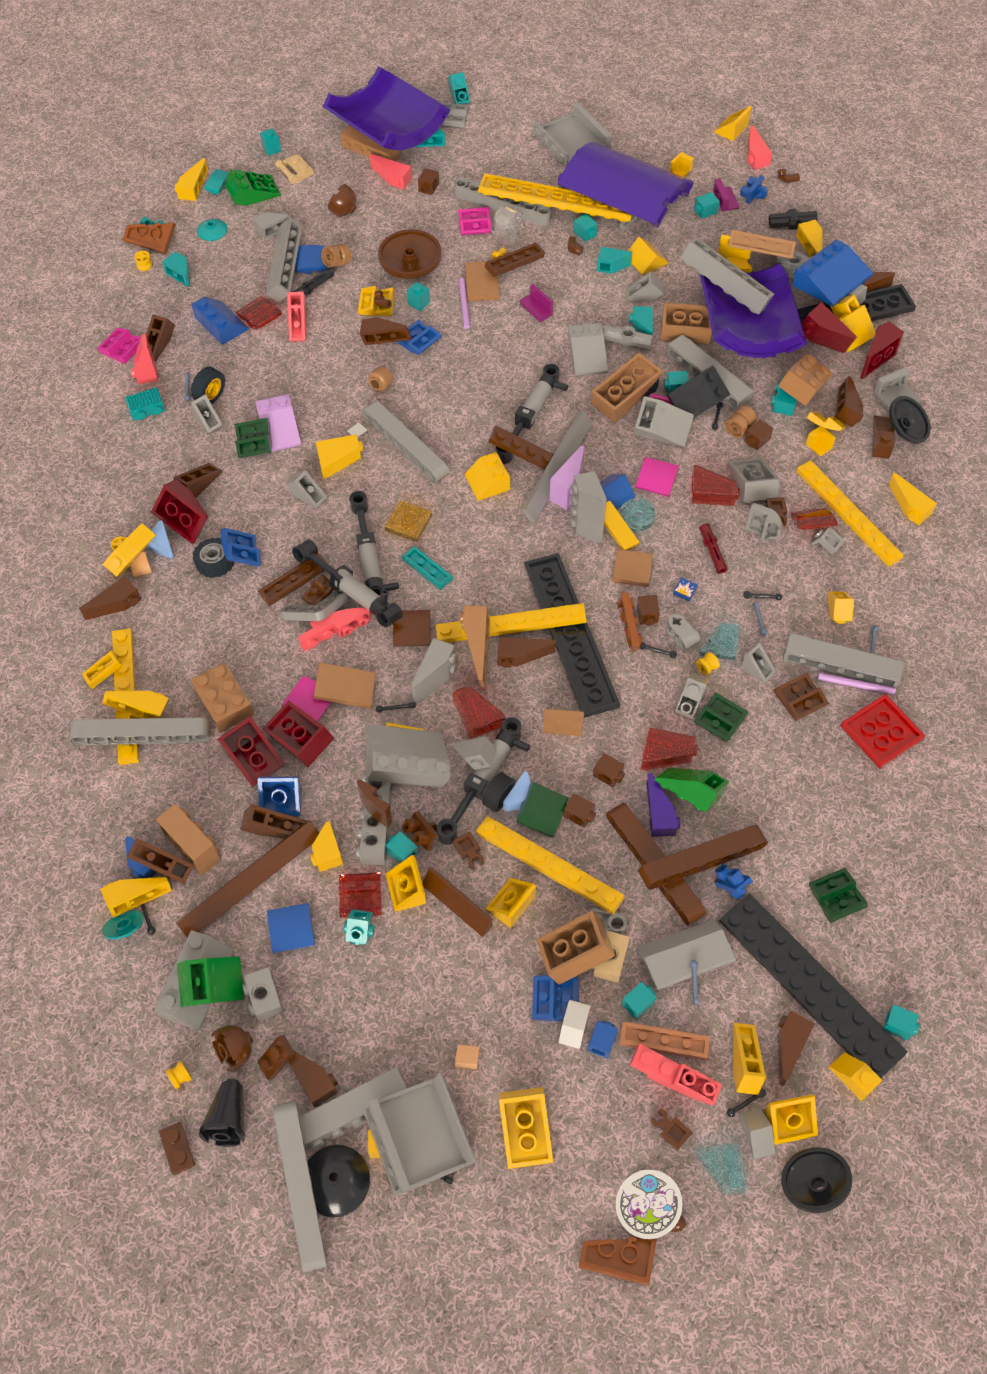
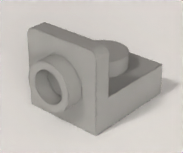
[811,526,844,555]

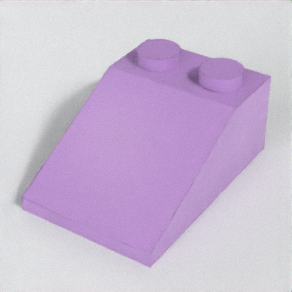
[255,394,301,451]
[549,445,584,510]

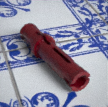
[699,523,728,574]

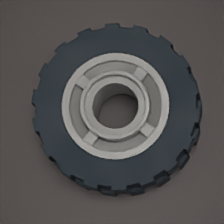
[193,538,235,578]

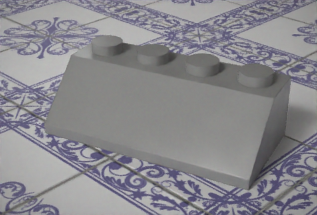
[569,471,607,543]
[154,930,234,1030]

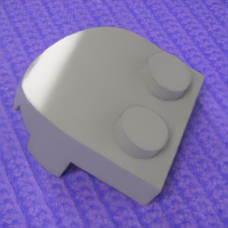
[745,503,782,542]

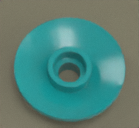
[197,219,228,241]
[102,910,144,939]

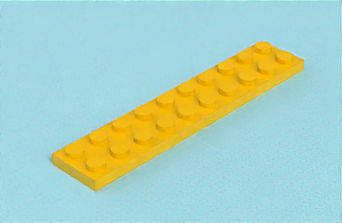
[478,173,632,222]

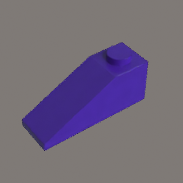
[646,773,680,837]

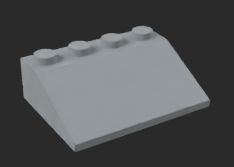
[365,724,450,787]

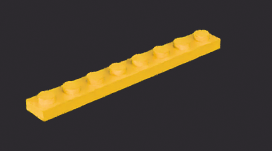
[796,460,904,567]
[436,603,587,643]
[112,628,139,765]
[476,816,625,915]

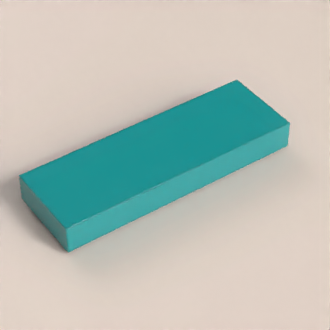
[402,546,453,590]

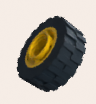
[190,366,226,405]

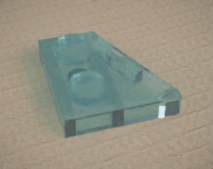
[699,623,740,660]
[694,1143,748,1195]

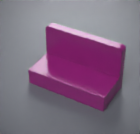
[713,178,739,212]
[520,284,553,322]

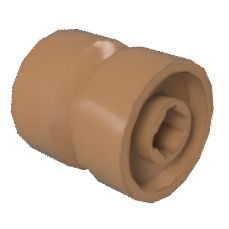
[321,244,351,267]
[725,405,757,438]

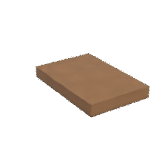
[465,262,499,301]
[313,662,376,709]

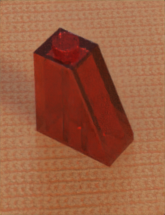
[692,465,739,506]
[452,686,506,739]
[641,727,698,771]

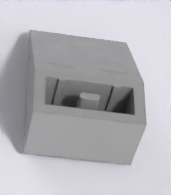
[635,396,694,448]

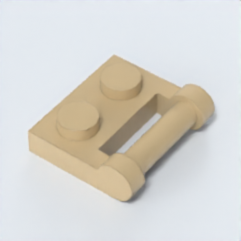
[275,154,314,184]

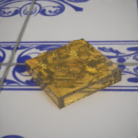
[385,501,432,542]

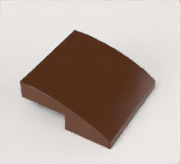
[393,610,431,647]
[773,672,829,721]
[357,779,393,828]

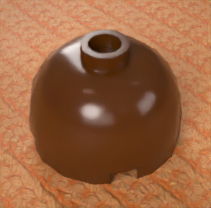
[327,184,357,217]
[211,1025,253,1072]

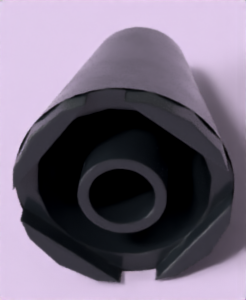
[199,1078,245,1147]

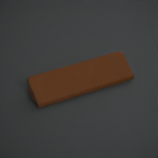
[422,867,493,937]

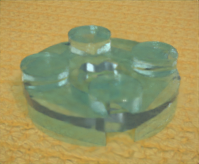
[620,499,655,533]

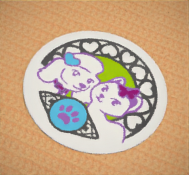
[616,1169,683,1239]

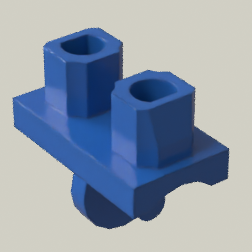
[740,175,768,204]
[714,864,753,899]

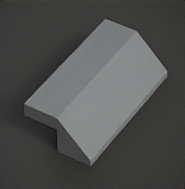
[637,919,736,990]

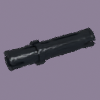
[293,267,334,295]

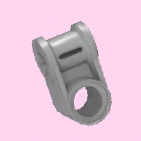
[666,614,700,651]
[589,909,627,935]

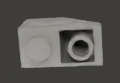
[675,673,710,720]

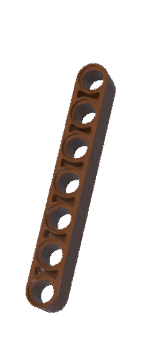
[606,802,706,926]
[638,825,768,890]

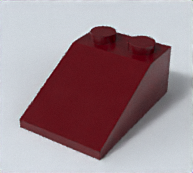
[802,302,857,353]
[860,321,904,379]
[151,479,209,544]
[262,700,334,767]
[217,716,285,787]

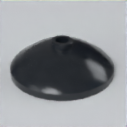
[889,396,931,444]
[308,1145,370,1218]
[781,1147,853,1213]

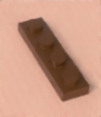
[485,242,545,277]
[488,425,554,470]
[258,553,328,606]

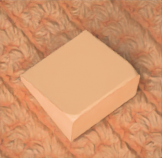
[131,552,151,578]
[455,1045,480,1069]

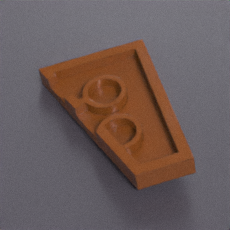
[123,222,176,254]
[616,592,642,652]
[578,1237,657,1286]

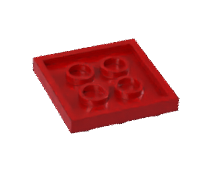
[840,694,925,769]

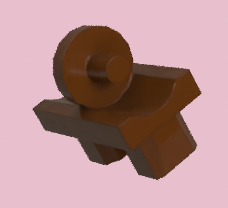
[301,574,334,605]
[402,811,438,851]

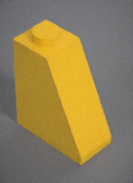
[316,434,363,479]

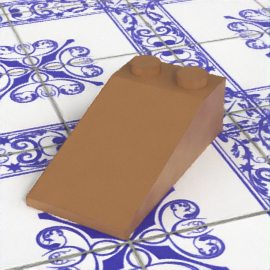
[591,353,663,423]
[460,606,490,690]

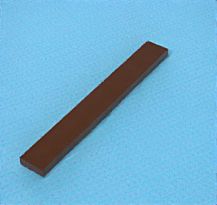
[176,820,319,938]

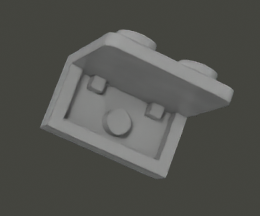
[874,367,921,410]

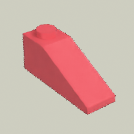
[747,126,772,170]
[370,154,412,189]
[287,292,306,341]
[131,334,158,384]

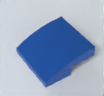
[295,245,328,274]
[397,320,442,355]
[221,528,261,567]
[267,903,315,953]
[532,975,579,1021]

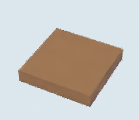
[612,549,653,587]
[543,708,584,736]

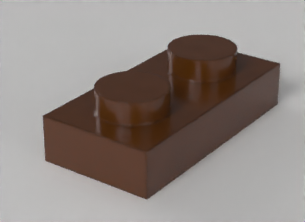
[257,1035,295,1080]
[159,1122,196,1175]

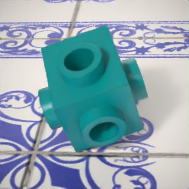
[343,909,375,945]

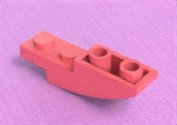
[298,608,371,651]
[629,1044,722,1106]

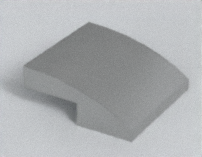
[440,102,469,128]

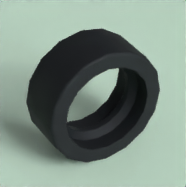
[482,772,515,812]

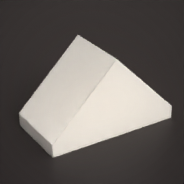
[559,1000,591,1049]

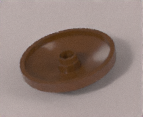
[378,229,441,279]

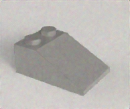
[568,323,608,376]
[729,458,780,503]
[411,638,458,705]

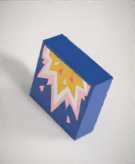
[673,577,698,602]

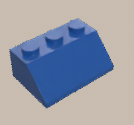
[191,297,249,345]

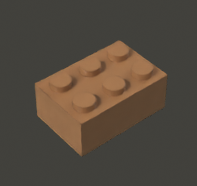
[660,303,712,345]
[779,354,834,406]
[190,662,254,733]
[156,804,221,876]
[537,911,615,985]

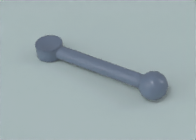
[184,372,190,401]
[753,602,767,636]
[870,625,879,653]
[690,960,699,1005]

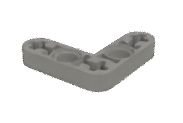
[280,591,349,621]

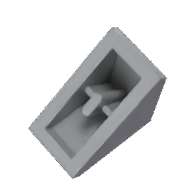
[190,394,223,433]
[741,642,776,684]
[739,1108,776,1160]

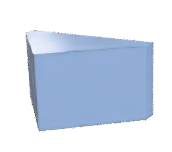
[147,520,174,559]
[503,771,531,812]

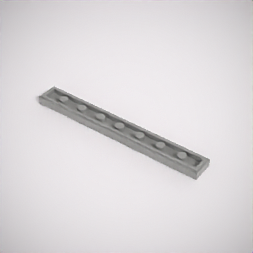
[521,410,593,522]

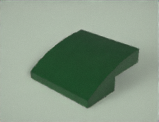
[234,418,272,458]
[694,692,749,742]
[516,782,568,837]
[809,868,867,923]

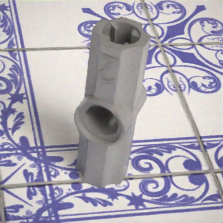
[603,325,653,349]

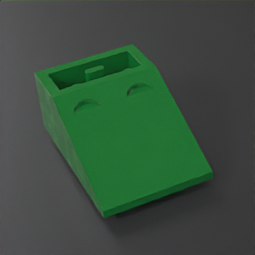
[225,169,281,206]
[655,767,729,812]
[177,956,244,1008]

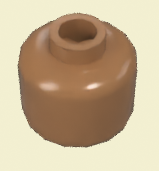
[368,366,393,392]

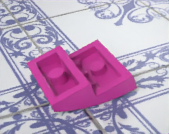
[458,207,492,235]
[97,328,141,364]
[635,457,679,497]
[281,676,331,721]

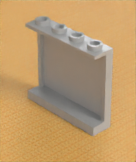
[533,102,611,166]
[362,1074,476,1197]

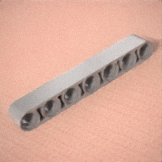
[454,177,551,226]
[362,400,449,483]
[70,718,210,745]
[273,1101,327,1273]

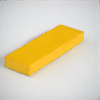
[604,501,639,550]

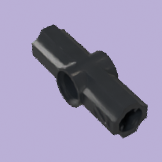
[768,209,818,230]

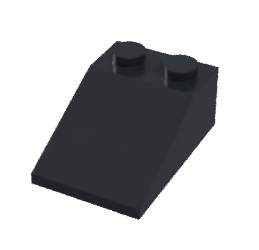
[667,365,730,419]

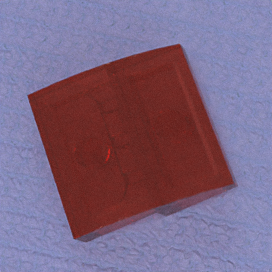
[236,296,282,330]
[791,508,838,530]
[339,872,382,918]

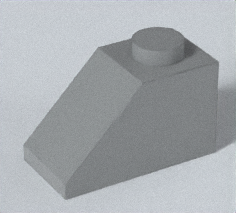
[252,212,289,240]
[626,272,664,302]
[285,470,327,509]
[453,736,496,770]

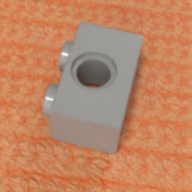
[242,967,284,1021]

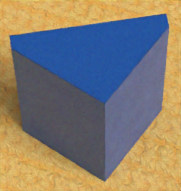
[600,474,635,509]
[258,776,302,816]

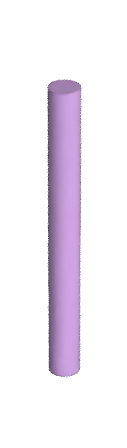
[459,278,470,329]
[817,672,896,695]

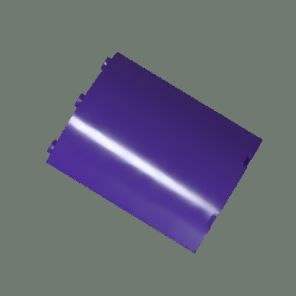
[322,66,451,150]
[558,142,694,228]
[700,263,807,358]

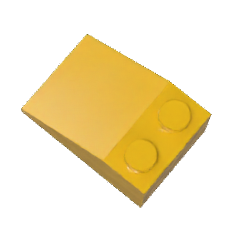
[499,1087,554,1169]

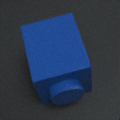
[587,1021,618,1059]

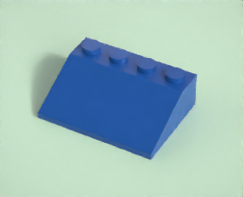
[793,239,873,307]

